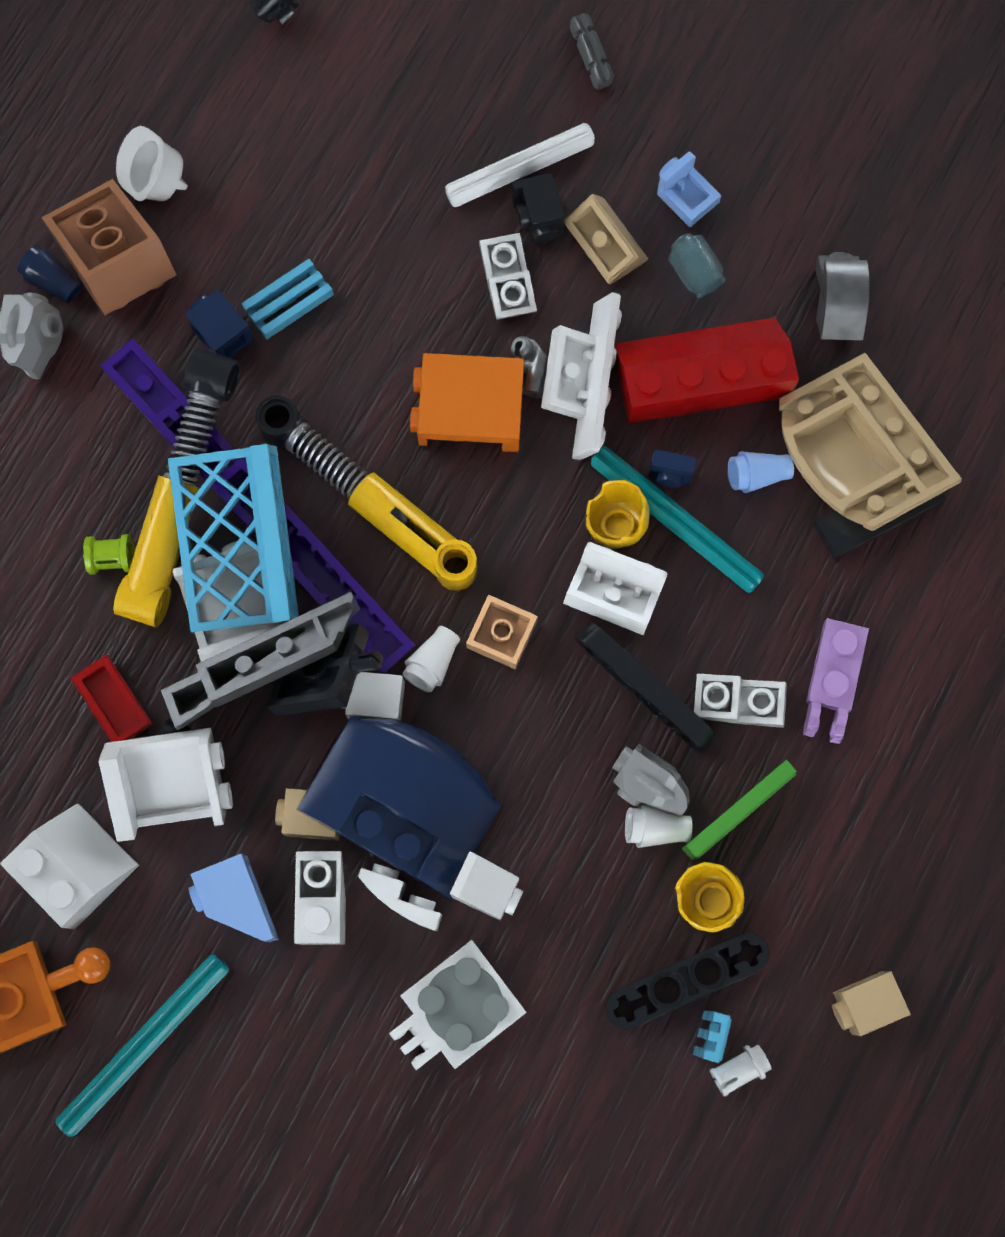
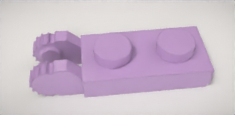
[803,618,869,744]

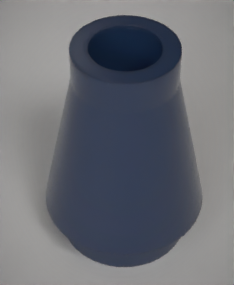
[17,245,82,303]

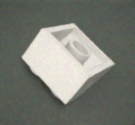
[0,803,139,929]

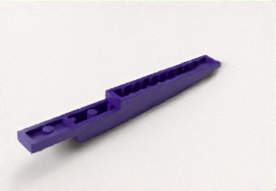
[100,339,415,674]

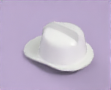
[116,126,188,201]

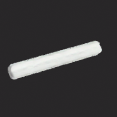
[445,123,595,207]

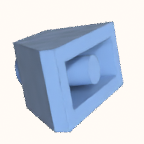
[189,854,279,942]

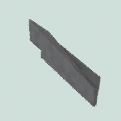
[161,592,360,730]

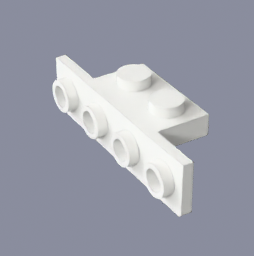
[541,292,622,460]

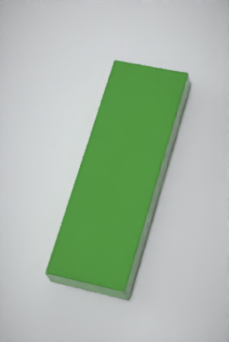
[682,760,797,861]

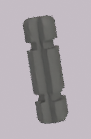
[570,13,614,90]

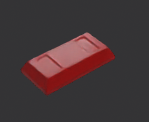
[70,654,153,742]

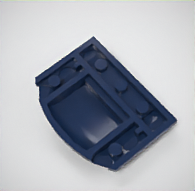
[296,716,500,899]

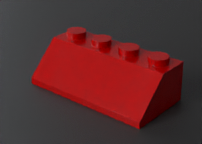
[614,318,799,424]

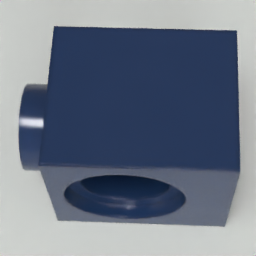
[185,289,254,358]

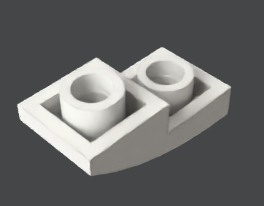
[479,233,537,320]
[694,674,787,728]
[358,864,443,932]

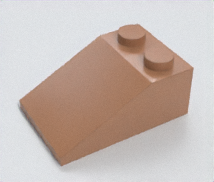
[42,179,177,315]

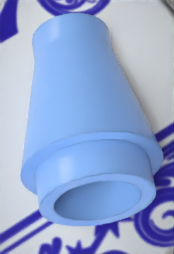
[728,451,794,493]

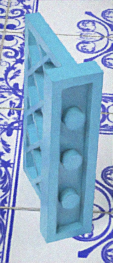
[168,444,299,632]

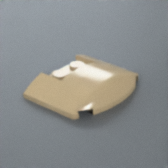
[779,353,962,531]

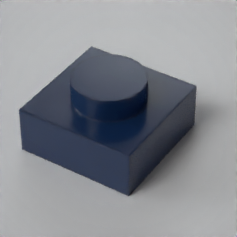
[648,449,696,488]

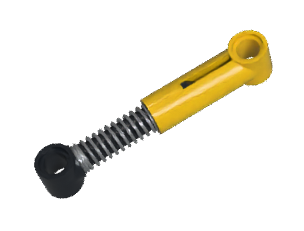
[113,348,241,628]
[255,395,477,591]

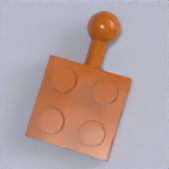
[0,941,110,1054]

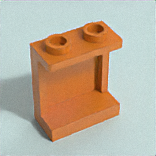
[410,353,524,452]

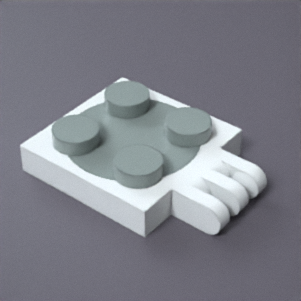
[389,940,527,1070]

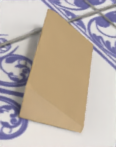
[564,194,648,284]

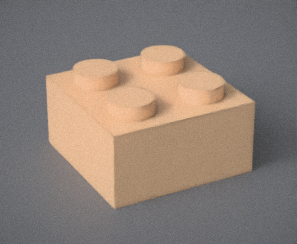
[466,595,538,670]

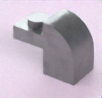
[815,252,869,340]

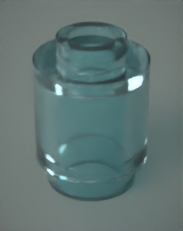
[668,233,726,298]

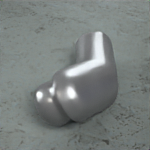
[511,336,548,398]

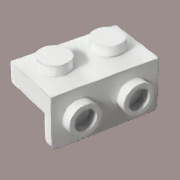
[563,542,667,635]

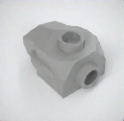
[0,293,64,379]
[612,744,690,816]

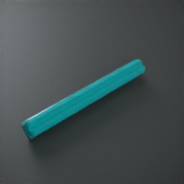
[591,446,764,593]
[55,954,229,1137]

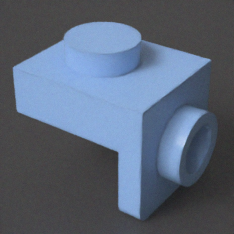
[657,151,721,227]

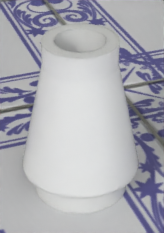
[403,626,460,692]
[625,804,693,848]

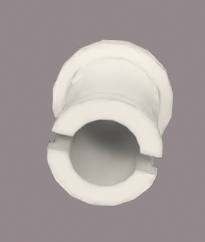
[710,1045,771,1097]

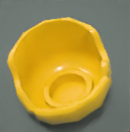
[586,480,650,549]
[675,862,745,933]

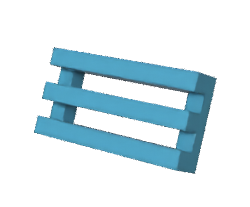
[241,259,334,340]
[693,1010,732,1063]

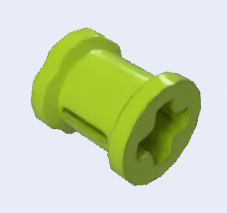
[83,534,135,575]

